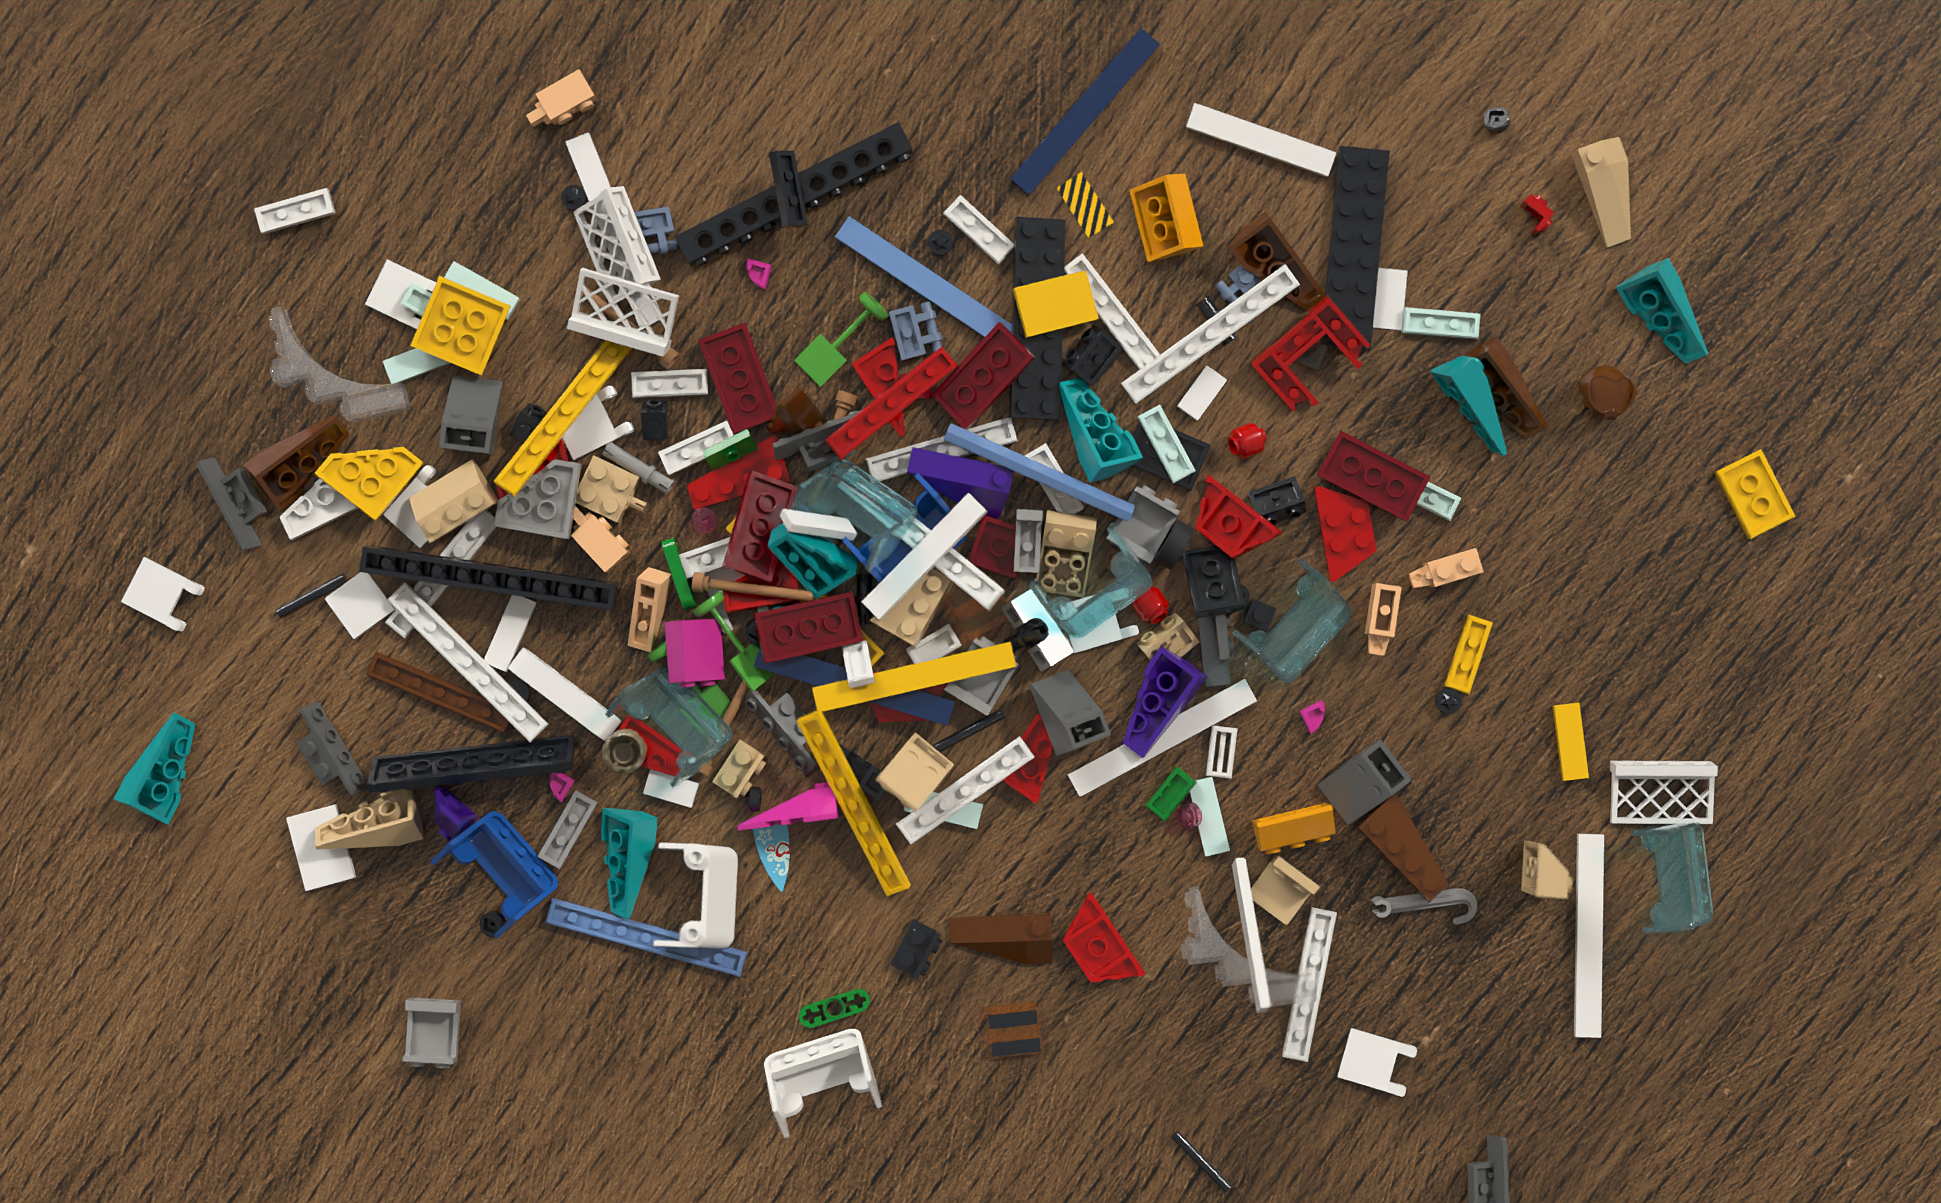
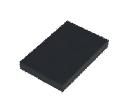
[1132,421,1211,492]
[1182,545,1246,619]

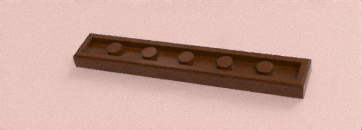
[366,652,510,734]

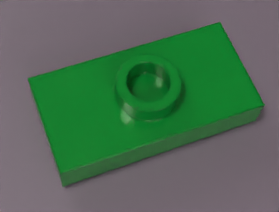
[702,429,758,471]
[1145,766,1197,822]

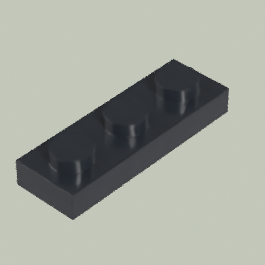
[769,150,808,228]

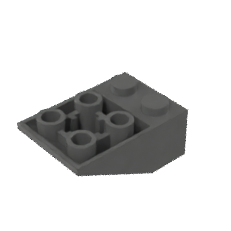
[439,375,503,456]
[1029,670,1111,756]
[1317,739,1412,825]

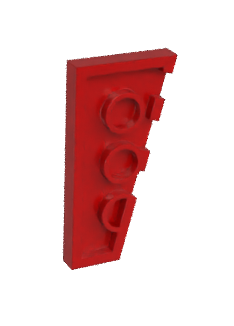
[687,433,791,510]

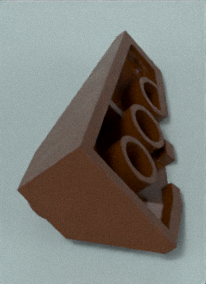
[1228,211,1326,311]
[1466,337,1547,439]
[766,386,825,435]
[243,415,349,512]
[949,912,1053,964]

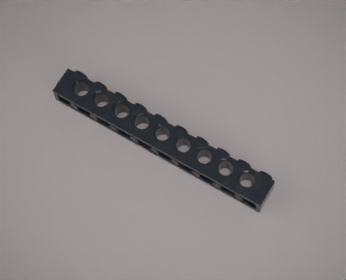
[674,122,913,267]
[359,545,619,610]

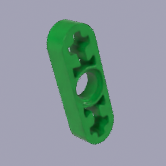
[662,537,697,610]
[799,988,870,1028]

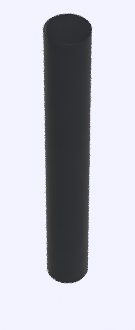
[276,573,347,618]
[934,709,1005,752]
[1171,1131,1232,1192]

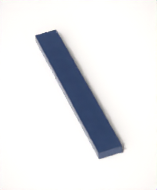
[1010,28,1160,196]
[754,647,955,726]

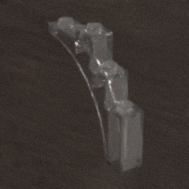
[269,307,411,423]
[1181,885,1317,1007]

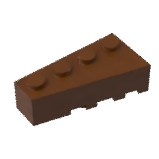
[1358,793,1449,903]

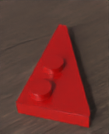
[852,337,905,438]

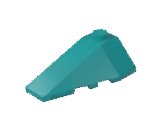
[1616,258,1708,364]
[1430,355,1507,456]
[1058,378,1143,483]
[113,712,196,825]
[601,808,657,919]

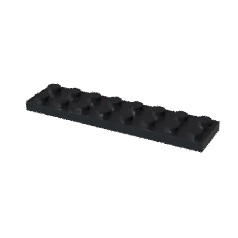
[1320,146,1390,350]
[1009,217,1066,420]
[367,735,575,793]

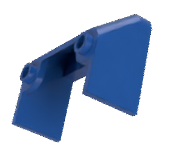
[842,473,967,583]
[430,811,558,938]

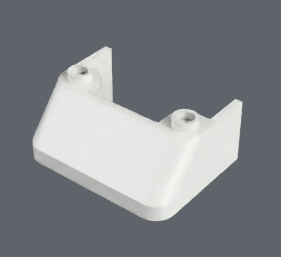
[654,843,738,949]
[764,1029,882,1138]

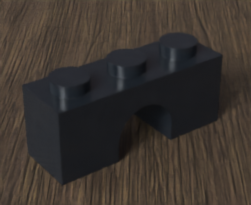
[838,742,886,800]

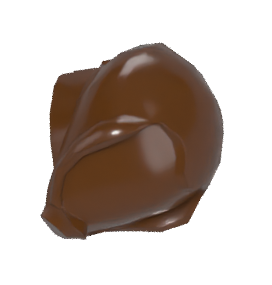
[1579,365,1637,420]

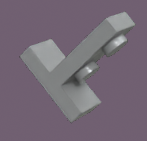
[1014,509,1043,573]

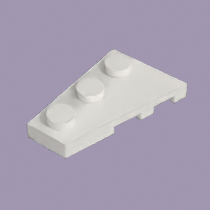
[280,479,358,541]

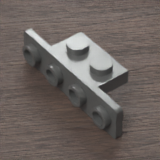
[772,410,862,472]
[196,458,267,551]
[1198,613,1234,687]
[744,689,817,775]
[297,702,368,796]
[1467,1135,1510,1203]

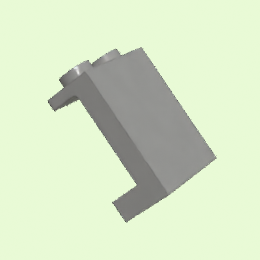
[1105,485,1180,565]
[944,636,1018,716]
[402,997,461,1068]

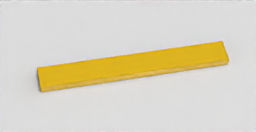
[494,340,633,498]
[812,642,1016,712]
[796,710,911,896]

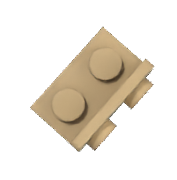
[1137,613,1199,661]
[712,739,766,799]

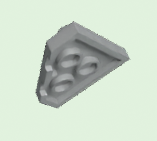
[494,460,581,539]

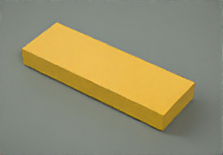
[1444,615,1493,694]
[1553,703,1589,781]

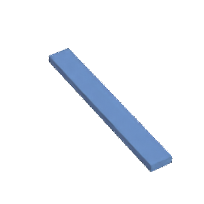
[835,216,1012,337]
[944,423,1135,521]
[545,898,747,977]

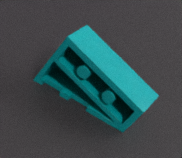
[768,523,858,599]

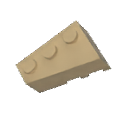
[870,569,954,648]

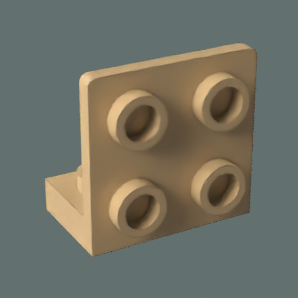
[1251,855,1320,925]

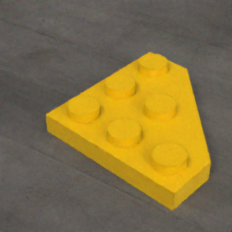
[315,447,424,522]

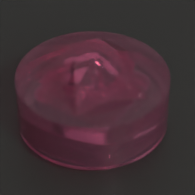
[691,507,717,534]
[1178,802,1202,829]

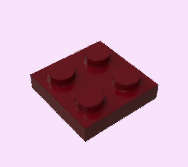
[968,515,1018,579]

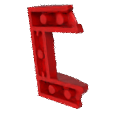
[1251,295,1370,411]

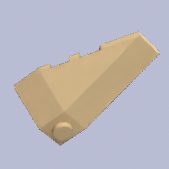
[1572,137,1631,248]
[315,789,423,850]

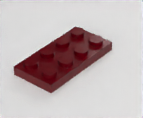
[931,322,1036,430]
[698,323,777,435]
[1317,431,1431,522]
[722,471,798,583]
[753,592,863,663]

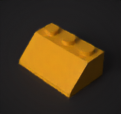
[1129,174,1203,262]
[1252,803,1335,854]

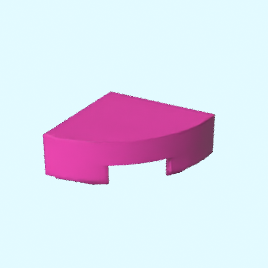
[746,258,772,290]
[1299,700,1325,734]
[549,772,575,802]

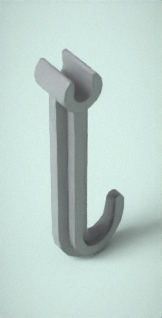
[1371,888,1478,924]

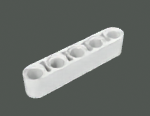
[508,647,622,741]

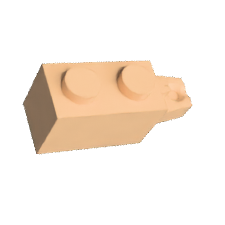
[526,69,597,127]
[571,506,630,573]
[1408,548,1483,588]
[1365,583,1402,655]

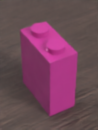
[665,619,725,688]

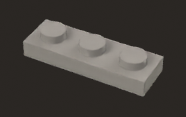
[538,790,599,869]

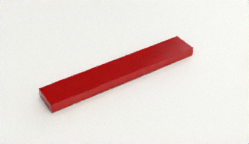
[824,346,958,460]

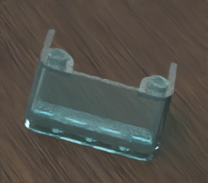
[791,459,918,571]
[1028,522,1152,638]
[1232,558,1352,683]
[605,666,733,788]
[1631,822,1713,933]

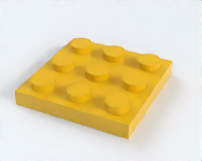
[410,276,511,375]

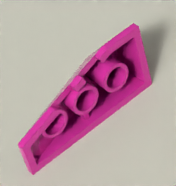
[737,782,840,831]

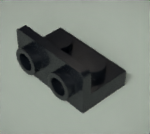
[1063,326,1123,387]
[1247,476,1306,526]
[890,919,943,979]

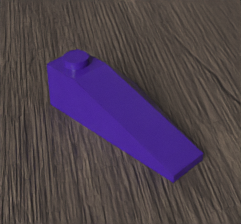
[907,447,1014,519]
[1123,646,1208,758]
[434,785,479,841]

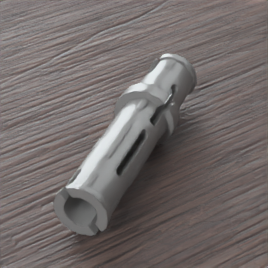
[602,442,675,495]

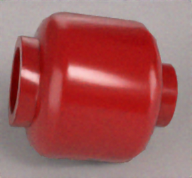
[1227,423,1267,459]
[1132,586,1169,624]

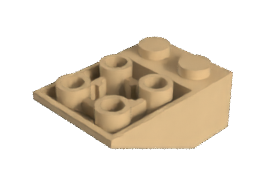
[1034,510,1097,598]
[876,732,954,812]

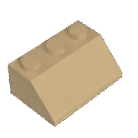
[409,459,499,543]
[1521,840,1572,898]

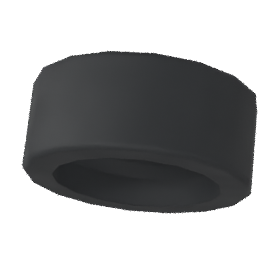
[1153,519,1194,570]

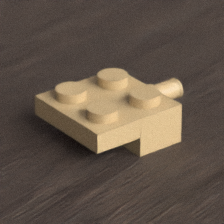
[575,455,647,524]

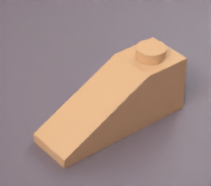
[627,567,672,652]

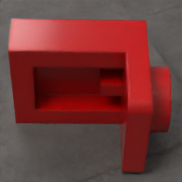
[1520,194,1555,236]

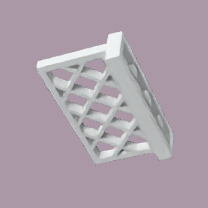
[573,186,661,303]
[567,268,679,356]
[1610,761,1718,824]

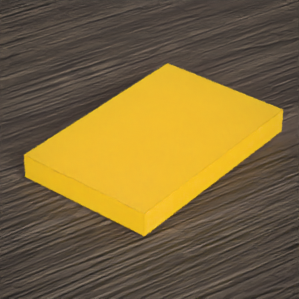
[1013,270,1099,338]
[1714,449,1796,539]

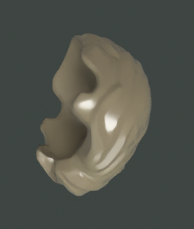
[602,729,647,774]

